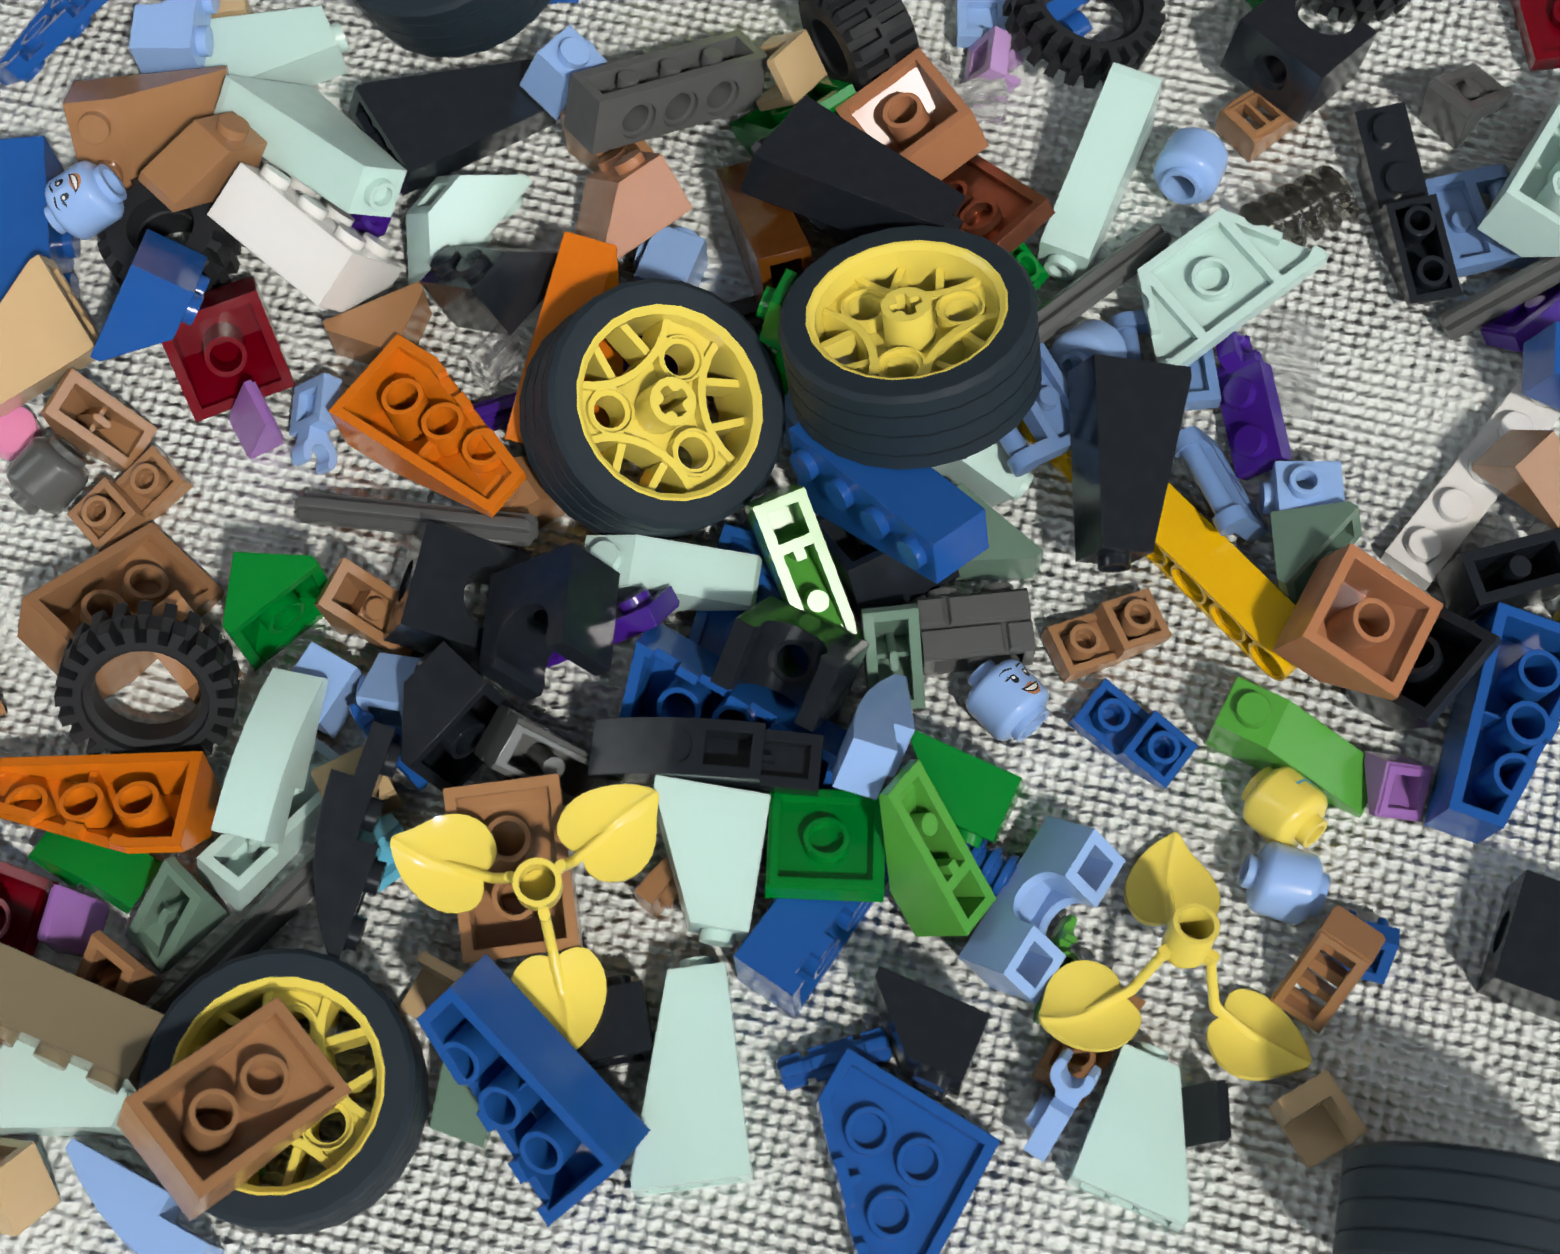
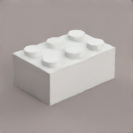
[207,162,403,312]

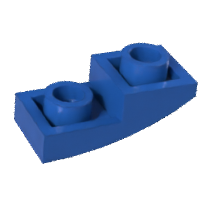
[1067,678,1198,790]

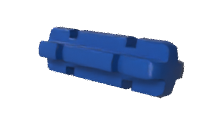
[777,1028,892,1091]

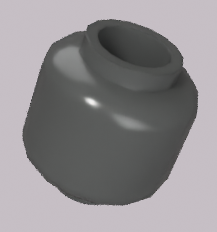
[6,434,89,515]

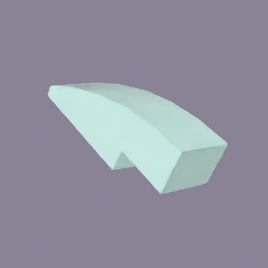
[211,668,329,844]
[196,737,340,912]

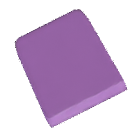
[229,379,285,459]
[1364,751,1434,822]
[37,884,109,957]

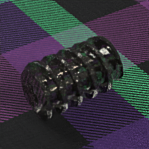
[1239,165,1360,247]

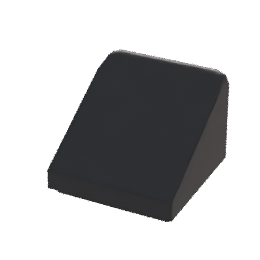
[1181,1080,1232,1149]

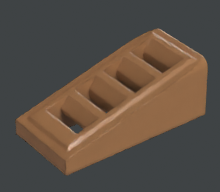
[1214,90,1323,163]
[1270,906,1385,1034]

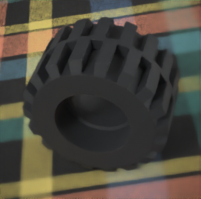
[798,0,919,93]
[97,177,241,292]

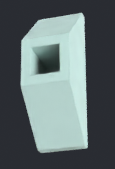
[406,175,532,295]

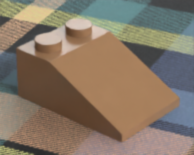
[63,65,229,191]
[17,522,224,700]
[443,773,583,964]
[117,996,352,1222]

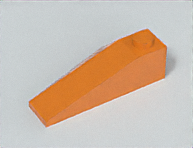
[504,231,624,455]
[328,334,527,518]
[0,751,222,854]

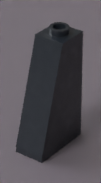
[349,59,557,196]
[740,95,967,236]
[1068,354,1192,573]

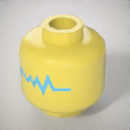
[1241,766,1328,848]

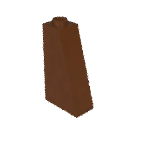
[716,161,813,321]

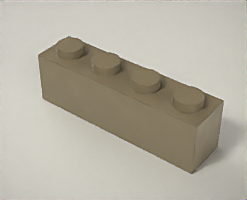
[0,942,164,1095]

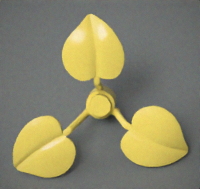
[390,784,659,1051]
[1037,832,1312,1081]

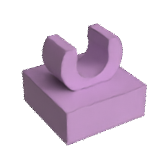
[962,25,1024,98]

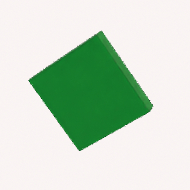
[765,788,885,903]

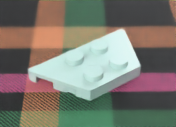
[1137,208,1328,366]

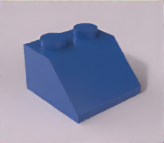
[90,229,211,361]

